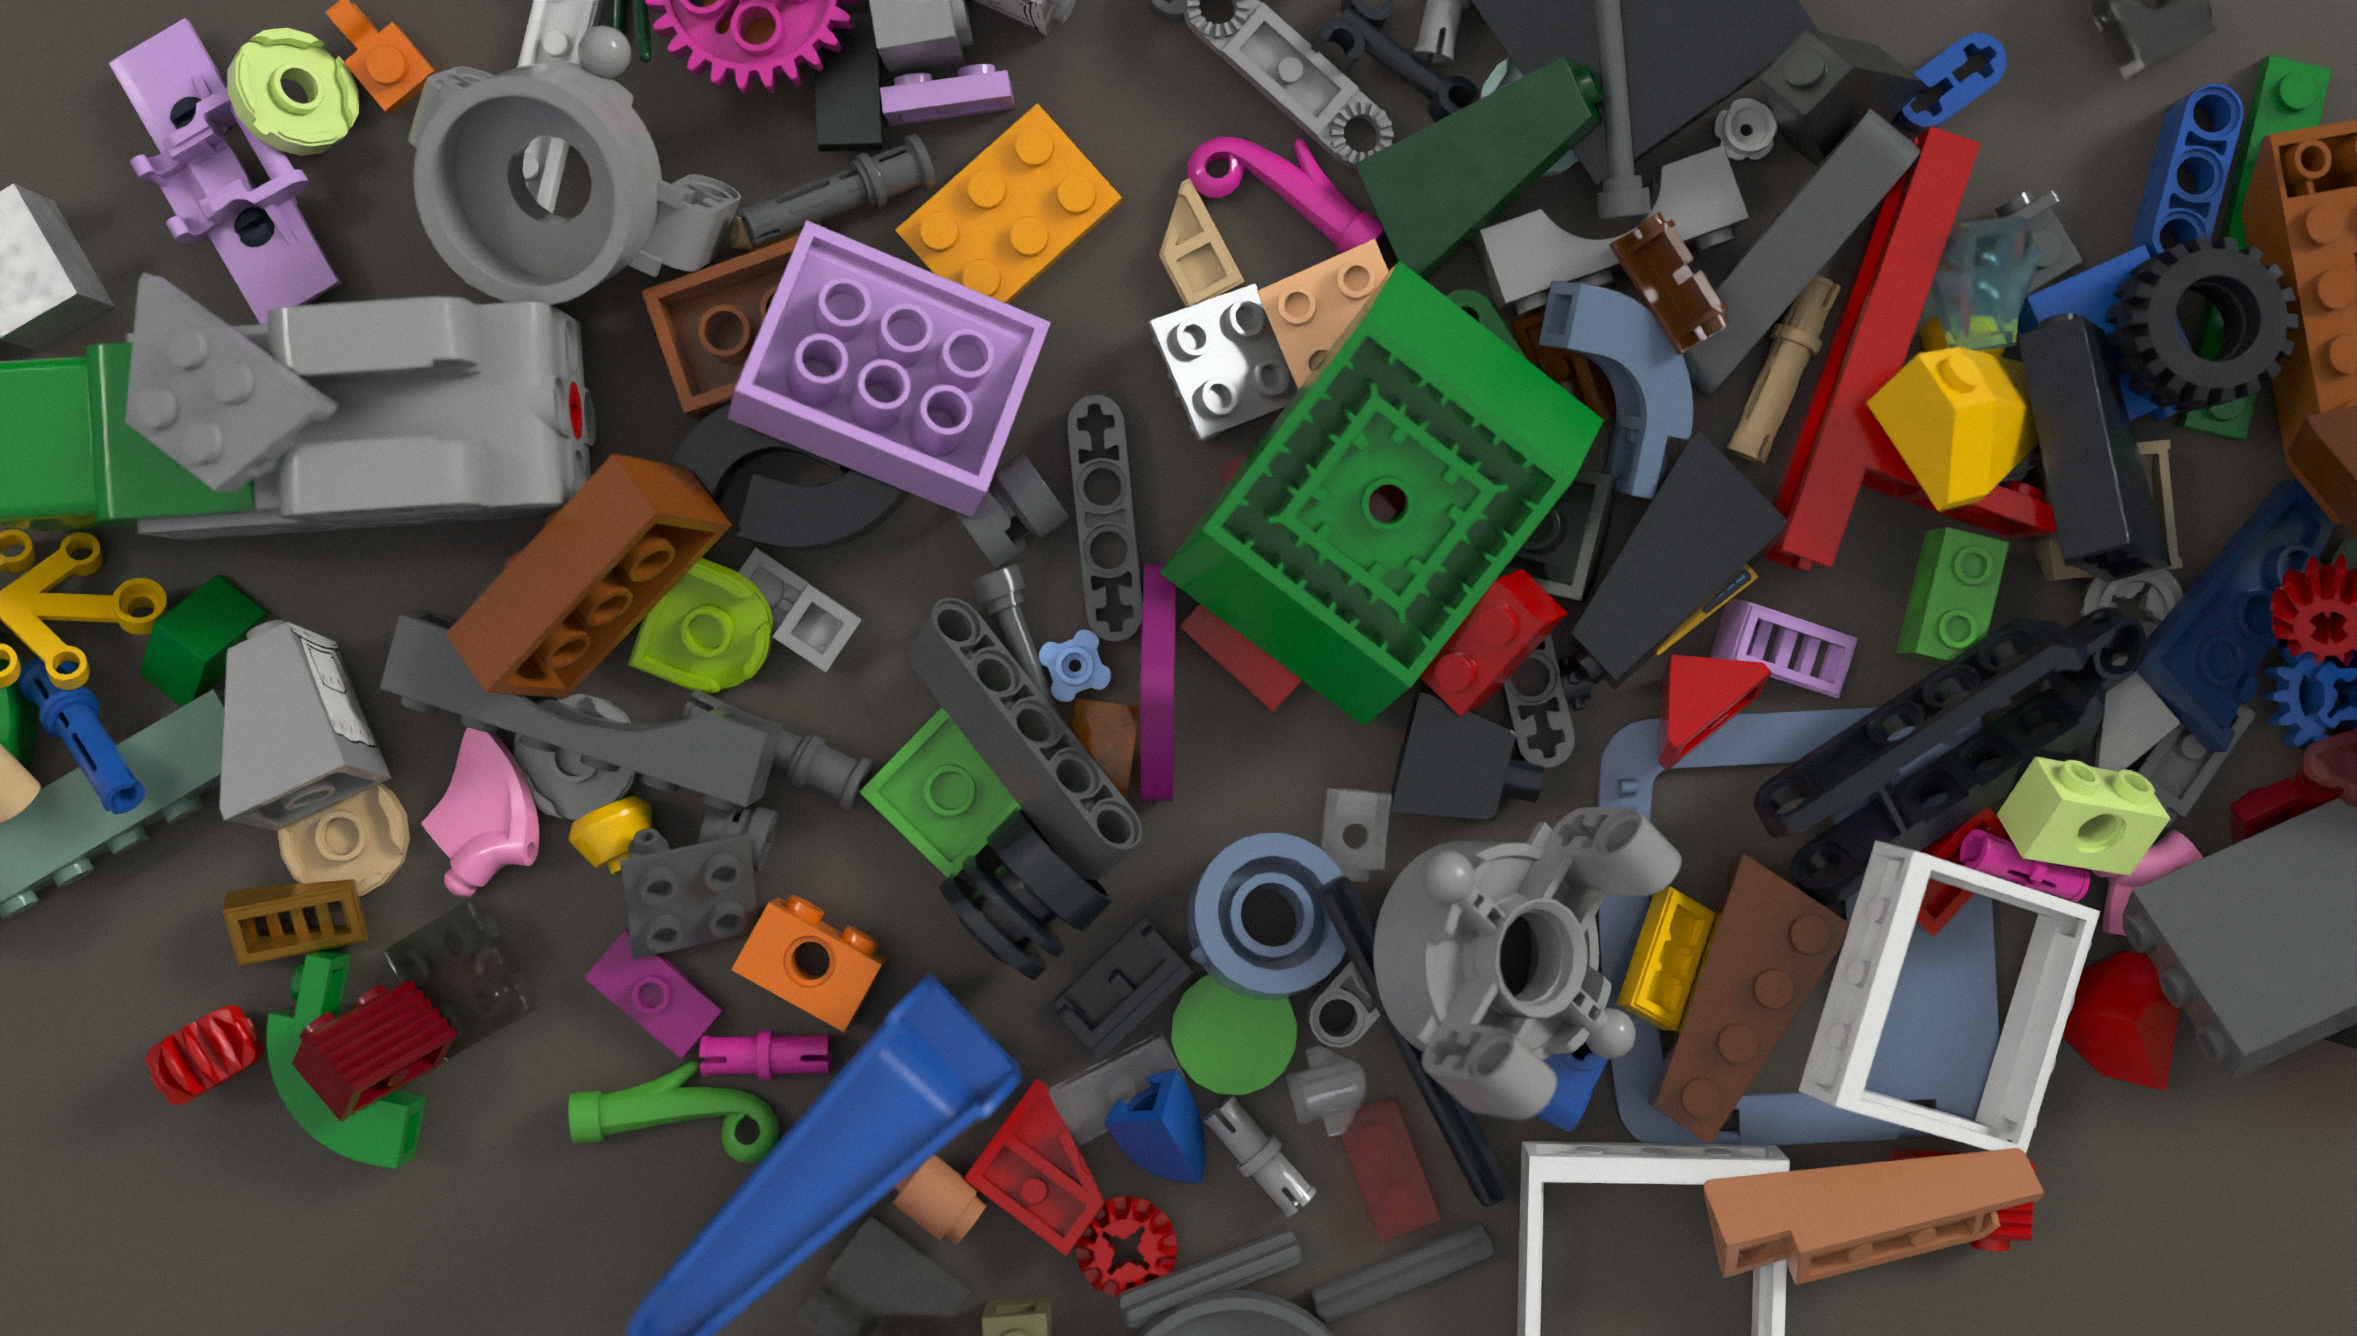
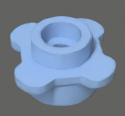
[1039,630,1111,702]

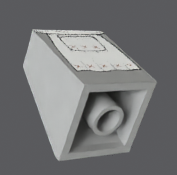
[220,620,391,831]

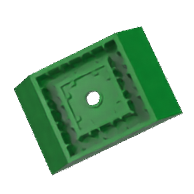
[1160,260,1604,726]

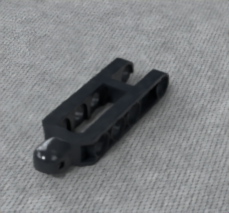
[1753,607,2146,906]

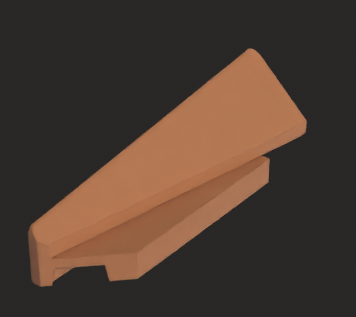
[1703,1148,2044,1285]

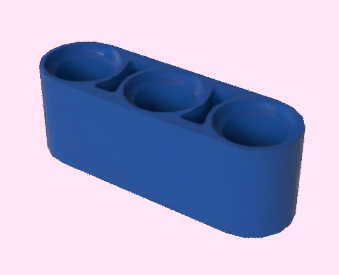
[2130,83,2244,258]

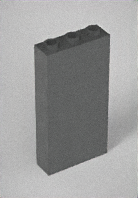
[2122,790,2357,1080]

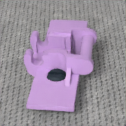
[109,18,342,324]

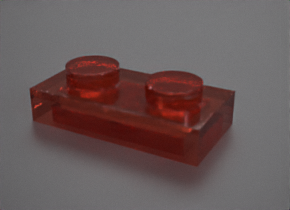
[1335,1096,1441,1242]

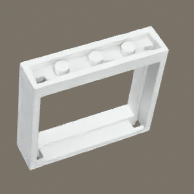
[1798,840,2100,1154]
[1517,1141,1790,1336]

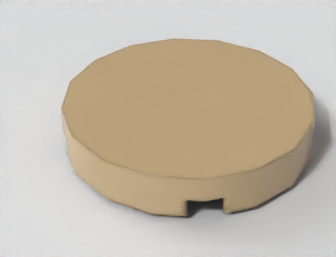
[278,783,410,896]

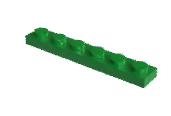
[2175,55,2332,442]

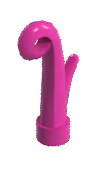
[1187,137,1386,254]

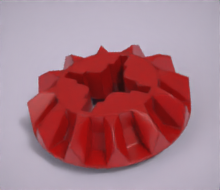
[1076,1196,1177,1299]

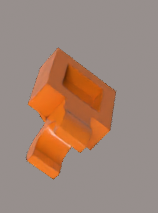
[325,0,437,115]

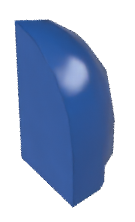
[1104,1069,1205,1184]

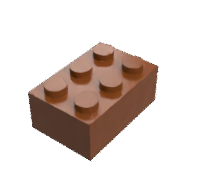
[641,226,827,421]

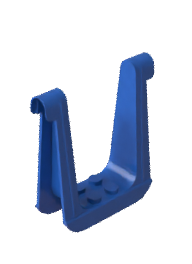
[626,971,1022,1336]

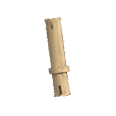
[1726,275,1841,465]

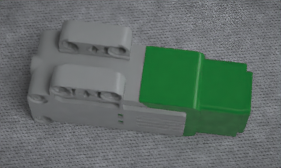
[0,297,596,540]

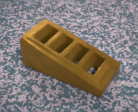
[222,879,369,967]

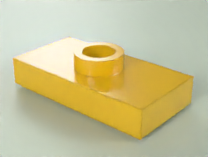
[1616,886,1716,1031]

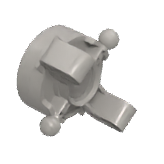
[408,26,741,305]
[1373,807,1681,1120]

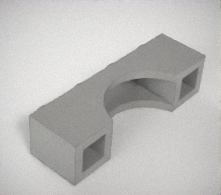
[1473,145,1749,316]

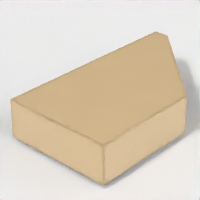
[1159,178,1245,308]

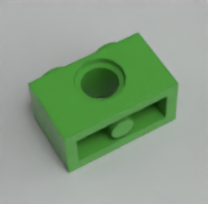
[1896,527,2010,665]

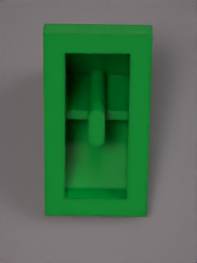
[139,574,271,707]

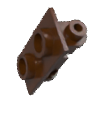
[1609,212,1730,355]

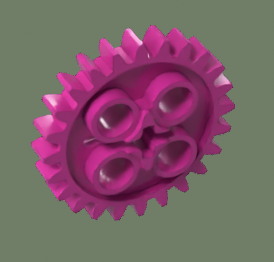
[645,0,859,95]

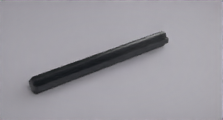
[1318,875,1510,1207]

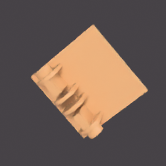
[1257,239,1389,390]

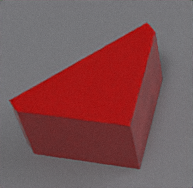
[1658,654,1772,771]

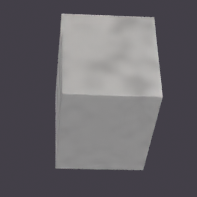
[0,184,115,351]

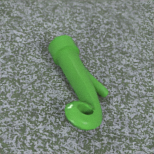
[568,1059,780,1163]

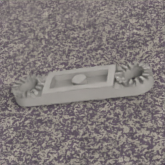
[1183,0,1394,169]

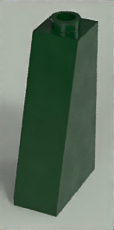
[1355,56,1604,280]

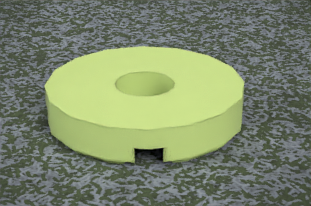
[227,28,359,156]

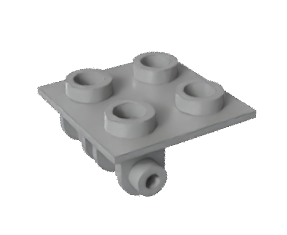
[1148,283,1298,442]

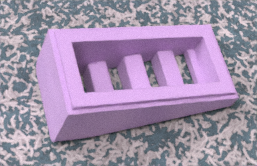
[1710,598,1859,699]

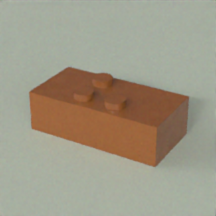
[445,454,732,698]

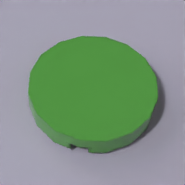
[1171,973,1298,1095]

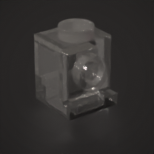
[1319,786,1392,881]

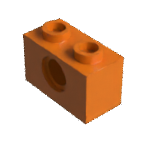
[731,894,889,1032]

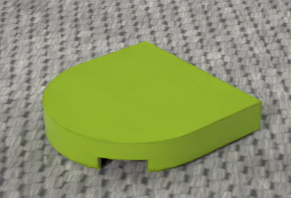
[628,557,774,693]

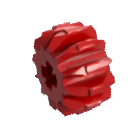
[2270,553,2357,667]
[144,1006,265,1105]

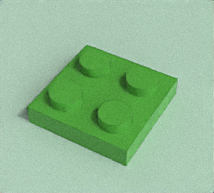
[859,707,1022,877]

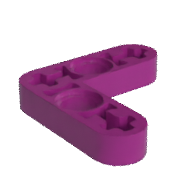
[1141,564,1176,802]

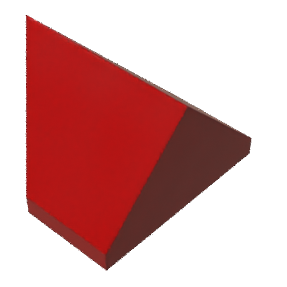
[2062,951,2180,1090]

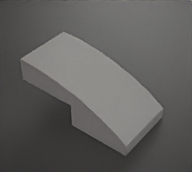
[738,546,862,672]

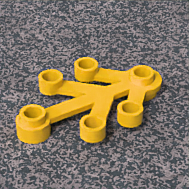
[0,529,169,690]

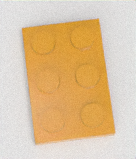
[895,103,1122,304]

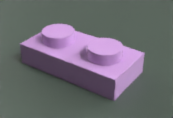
[880,64,1015,126]

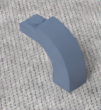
[1538,281,1693,499]

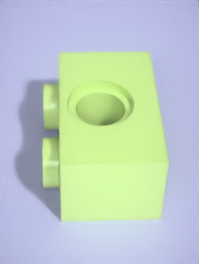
[1997,757,2171,876]

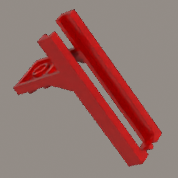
[1762,126,2056,572]

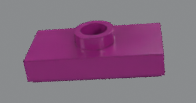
[584,928,726,1059]

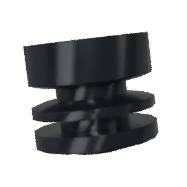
[939,807,1112,980]

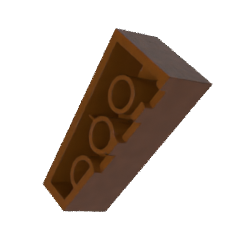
[1648,853,1850,1144]

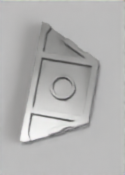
[125,273,338,493]

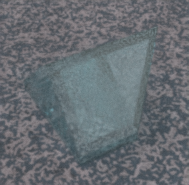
[1930,215,2042,351]

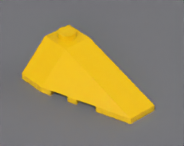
[1867,347,2039,511]

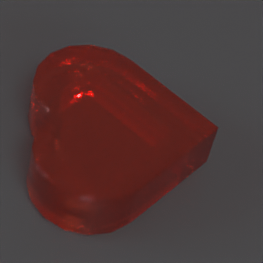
[2298,728,2357,808]

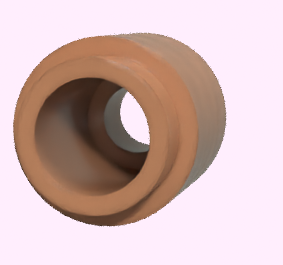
[891,1154,987,1245]

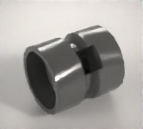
[954,451,1071,570]

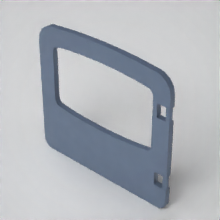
[1596,707,1999,1145]

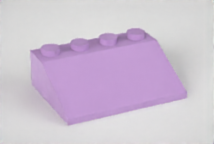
[727,220,1051,517]

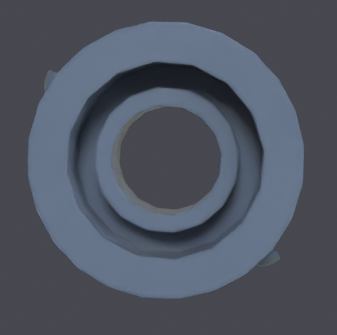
[1187,833,1346,1000]

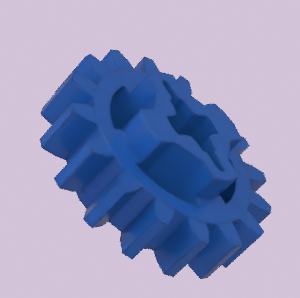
[2261,645,2357,764]

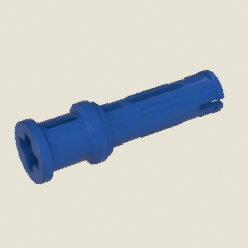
[17,657,145,814]

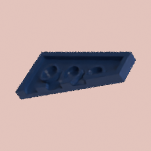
[2136,479,2335,752]

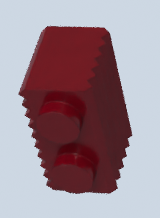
[292,980,456,1122]

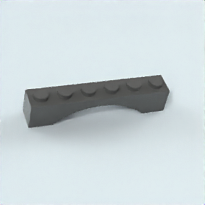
[380,609,783,811]

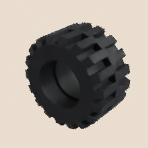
[2105,237,2298,411]

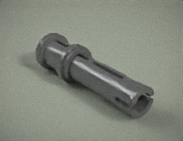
[739,133,936,248]
[681,688,874,813]

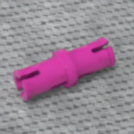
[1960,829,2090,903]
[699,1030,833,1081]

